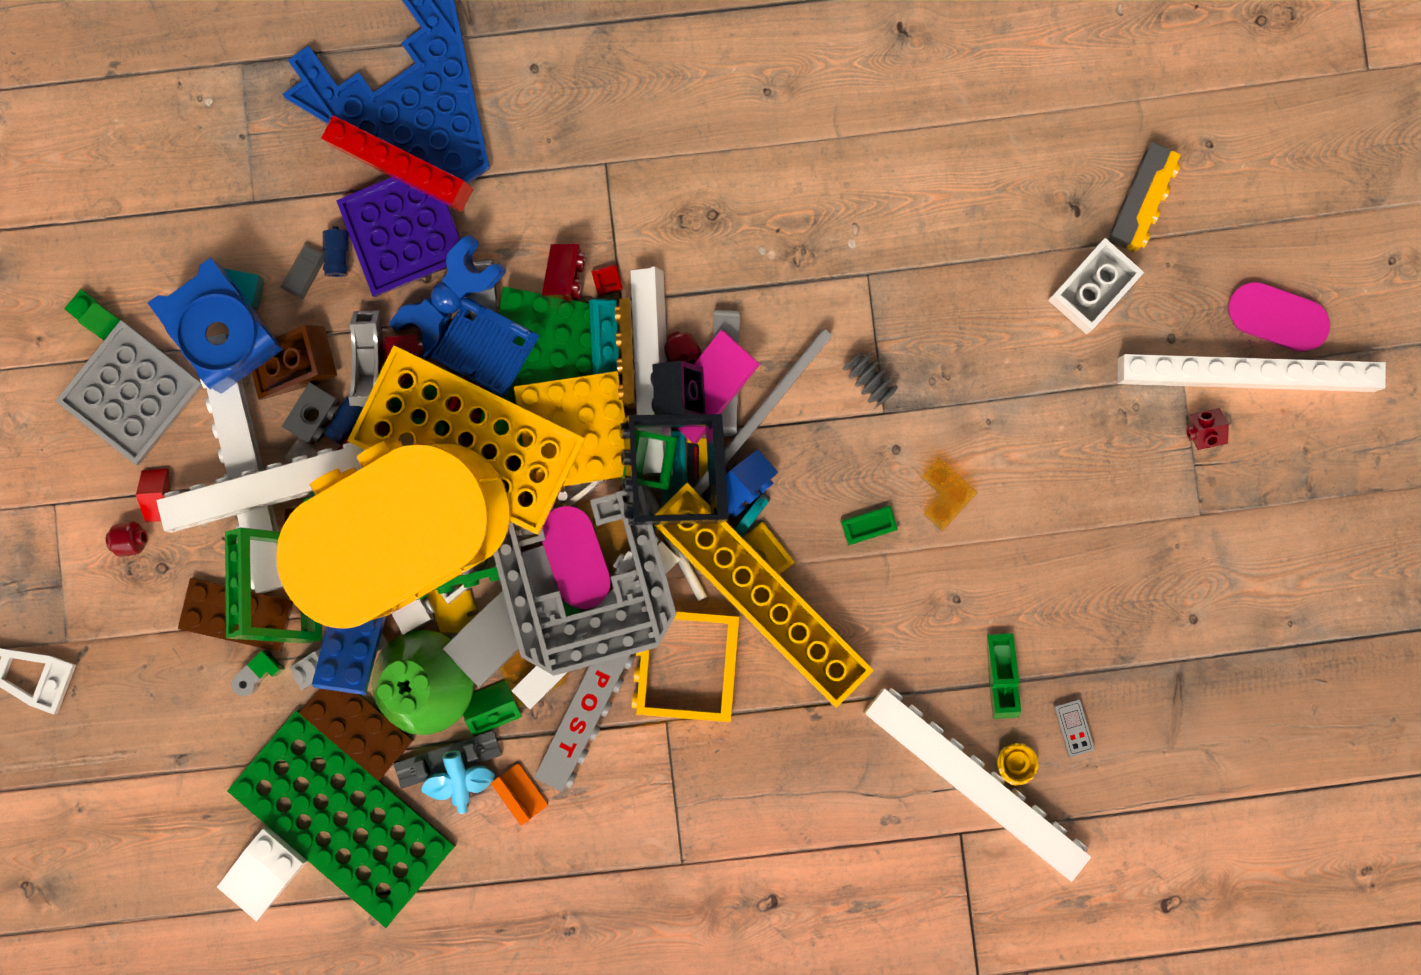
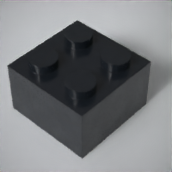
[650,361,706,415]

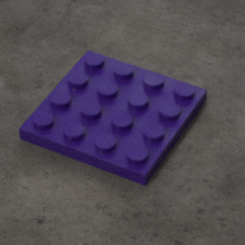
[336,161,461,297]

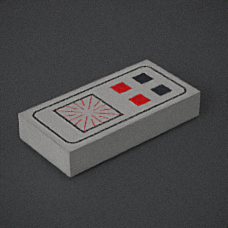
[1053,699,1095,757]

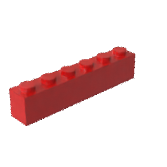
[321,116,474,212]

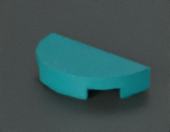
[735,493,770,537]

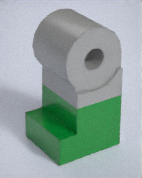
[231,650,285,696]

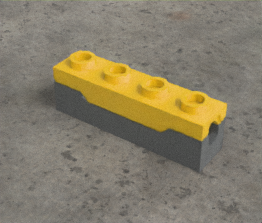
[1107,142,1181,253]

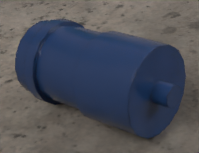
[322,226,349,277]
[324,396,363,445]

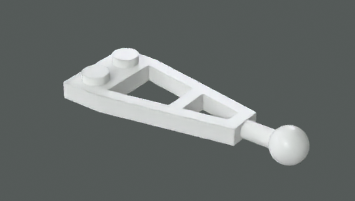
[0,648,76,714]

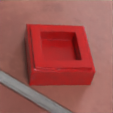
[591,264,623,297]

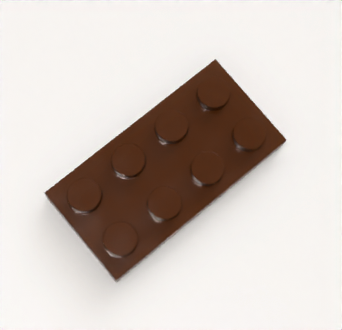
[178,578,293,652]
[299,689,414,781]

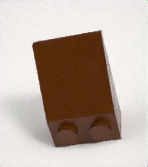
[251,325,337,400]

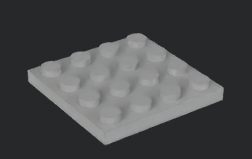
[56,320,203,466]

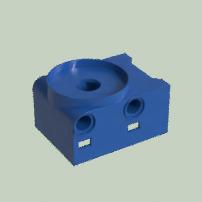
[148,257,283,394]

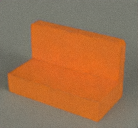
[491,763,548,826]

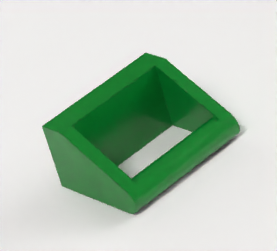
[622,430,677,490]

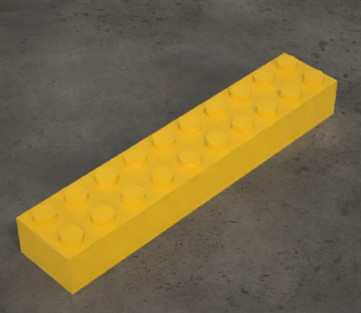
[654,483,874,708]

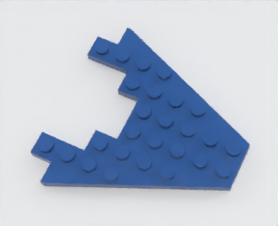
[282,0,490,184]

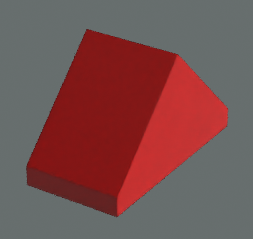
[136,468,170,522]

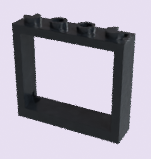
[620,414,728,525]

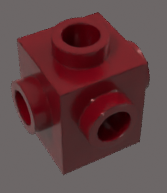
[1186,408,1229,450]

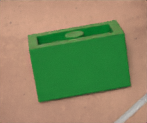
[463,679,522,737]

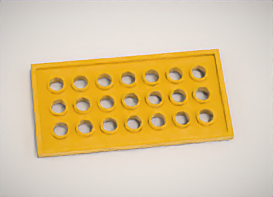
[347,345,585,535]

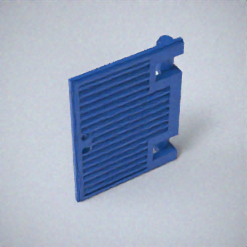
[431,297,539,397]

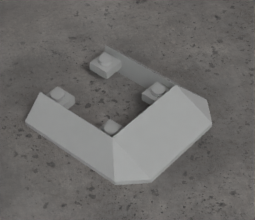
[493,486,676,676]

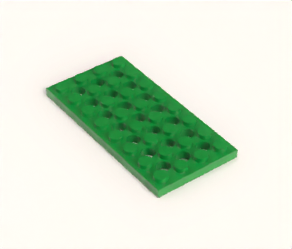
[227,710,456,928]

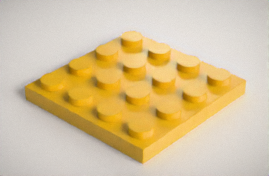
[513,371,625,487]

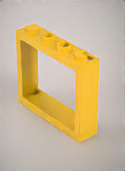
[632,612,739,722]

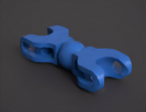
[389,235,506,359]

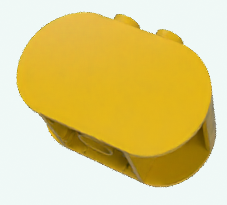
[276,441,510,628]

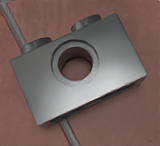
[281,382,341,445]

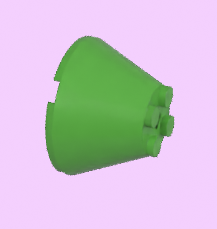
[372,630,474,735]

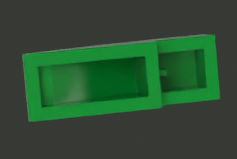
[987,633,1022,719]

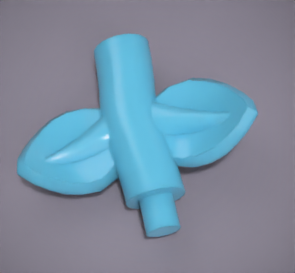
[421,750,496,814]

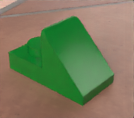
[64,289,120,340]

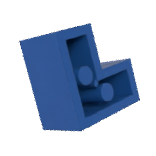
[703,449,778,518]

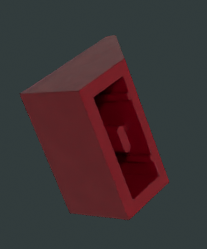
[542,243,586,301]

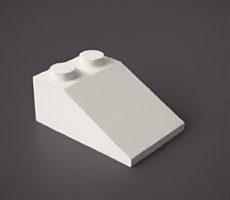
[217,827,308,921]

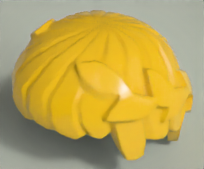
[997,743,1039,786]

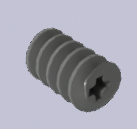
[842,353,898,409]

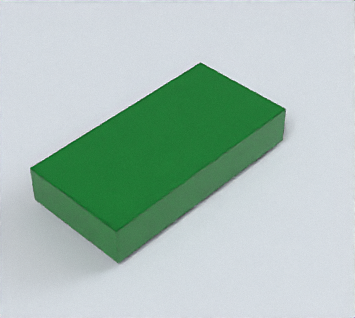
[840,505,898,546]

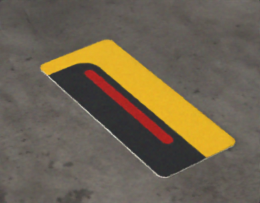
[687,438,708,488]

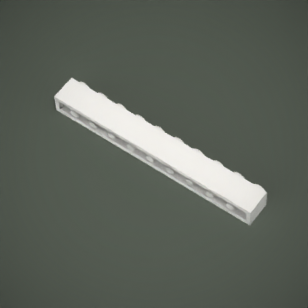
[200,333,284,594]
[1117,354,1386,392]
[156,433,414,533]
[863,688,1091,882]

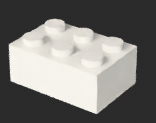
[1048,238,1144,335]

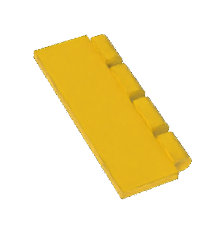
[427,573,477,633]

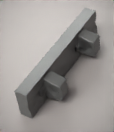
[393,730,502,789]

